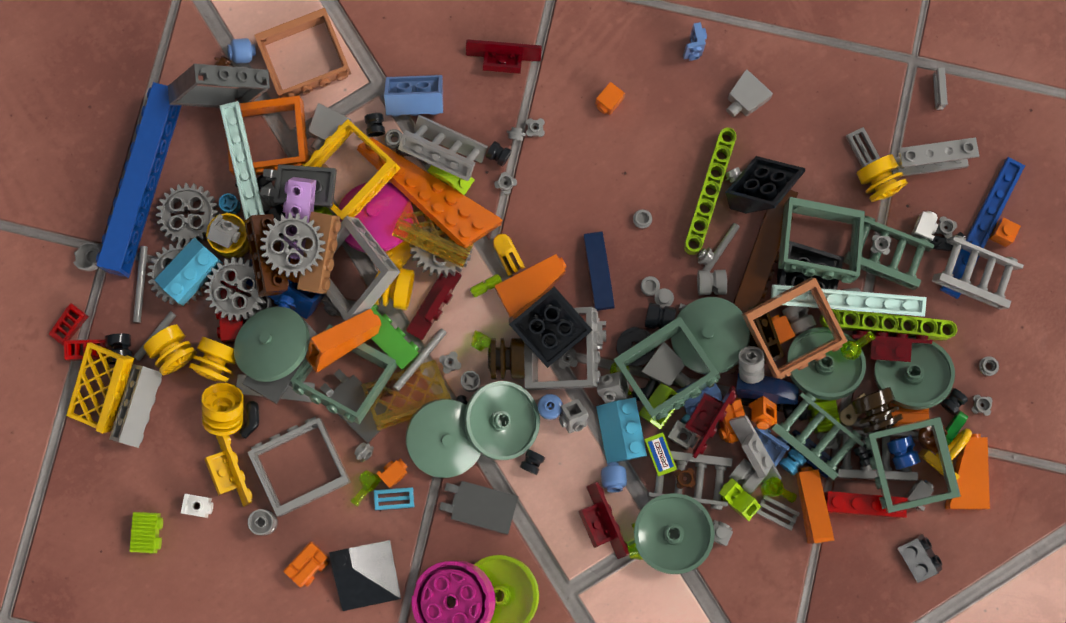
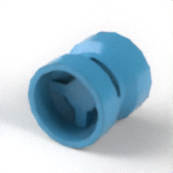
[219,193,241,215]
[779,448,807,476]

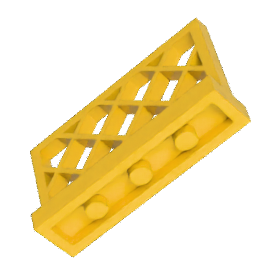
[66,342,134,434]

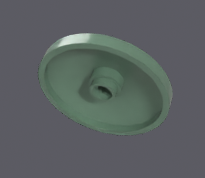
[671,297,750,375]
[234,307,310,382]
[786,327,866,400]
[874,337,955,410]
[464,381,540,460]
[405,399,481,478]
[634,493,715,574]

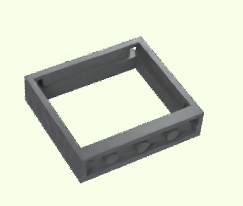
[168,64,270,108]

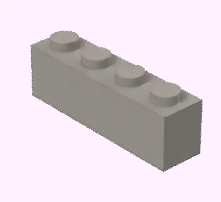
[109,364,162,448]

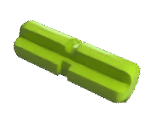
[470,274,502,297]

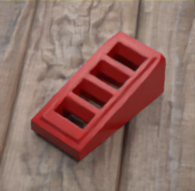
[49,303,89,346]
[64,339,107,361]

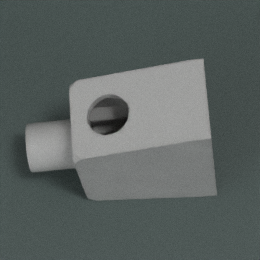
[726,70,773,117]
[309,103,352,151]
[640,342,690,388]

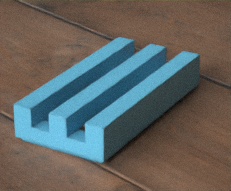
[374,487,415,510]

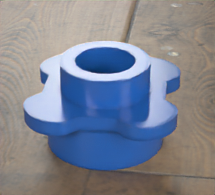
[274,295,296,309]

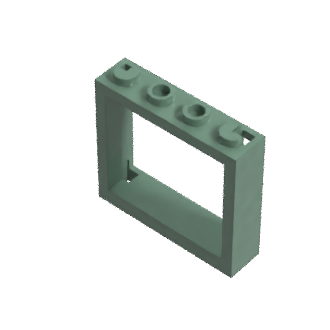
[778,197,865,283]
[614,316,720,421]
[290,324,397,424]
[865,417,961,513]

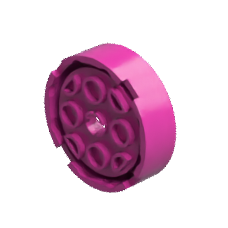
[412,561,495,623]

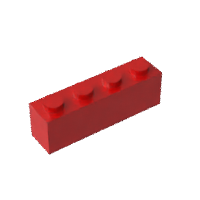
[213,263,246,343]
[824,491,908,518]

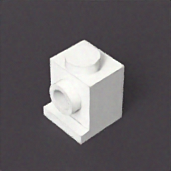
[911,211,938,242]
[181,494,214,518]

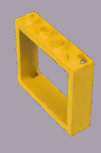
[302,119,400,220]

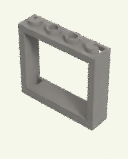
[326,216,400,321]
[524,307,601,390]
[247,417,351,517]

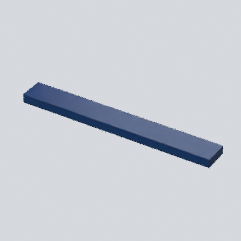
[940,157,1025,299]

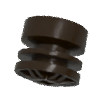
[488,338,525,379]
[851,387,903,433]

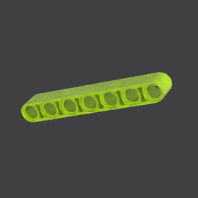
[684,128,737,255]
[819,309,957,340]

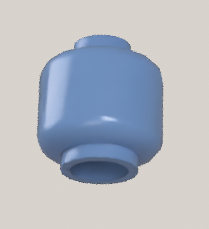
[227,38,256,64]
[538,394,563,420]
[601,462,627,493]

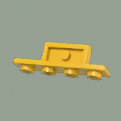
[204,435,252,507]

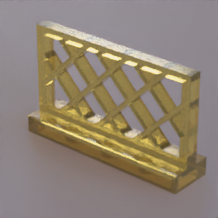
[392,199,474,267]
[362,360,451,431]

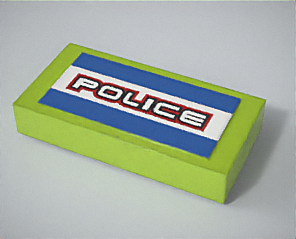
[644,432,677,477]

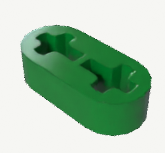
[945,410,968,445]

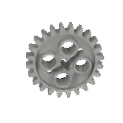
[155,183,220,245]
[260,213,326,278]
[410,219,473,278]
[147,243,210,306]
[204,257,266,321]

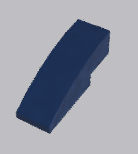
[736,373,799,404]

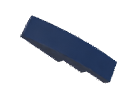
[584,231,615,311]

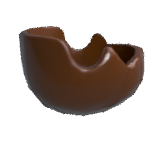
[918,424,948,453]

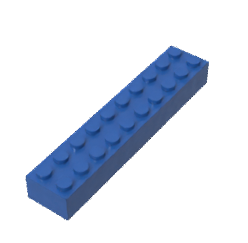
[96,82,182,278]

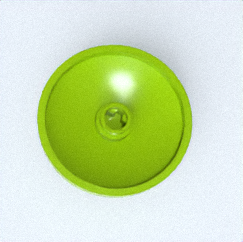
[474,555,539,623]

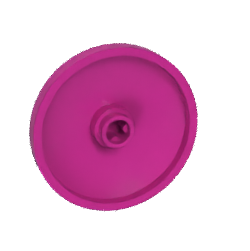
[336,182,414,253]

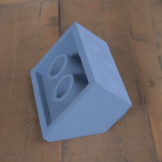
[384,75,443,117]

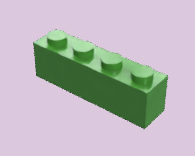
[371,304,419,372]

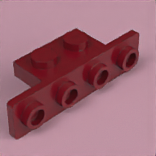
[466,39,542,74]
[406,272,462,340]
[852,331,932,362]
[685,386,737,458]
[578,481,629,559]

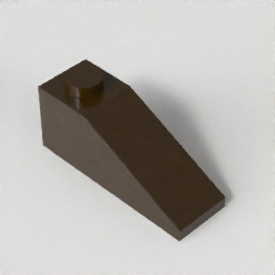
[749,301,785,364]

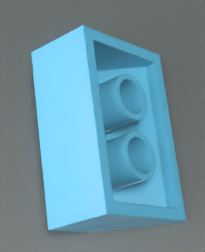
[155,237,223,306]
[596,397,647,464]

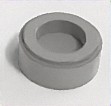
[640,276,660,296]

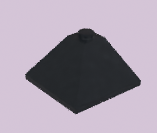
[725,156,805,214]
[777,241,844,310]
[509,286,593,368]
[329,540,401,611]

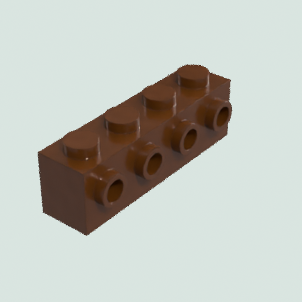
[244,214,289,297]

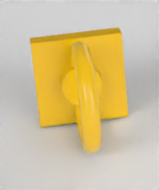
[918,428,972,480]

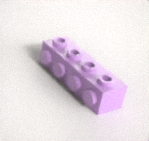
[280,177,316,260]

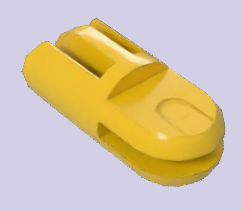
[493,234,526,276]

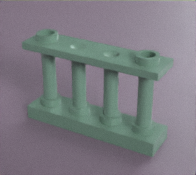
[843,216,934,290]
[771,391,865,480]

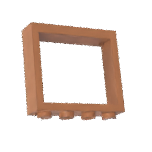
[254,7,351,98]
[742,278,848,379]

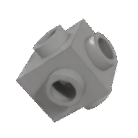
[597,372,629,403]
[559,399,589,433]

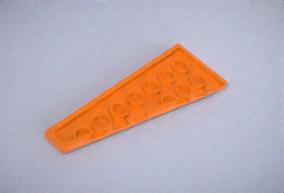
[357,137,503,250]

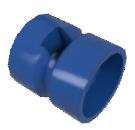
[887,435,921,470]

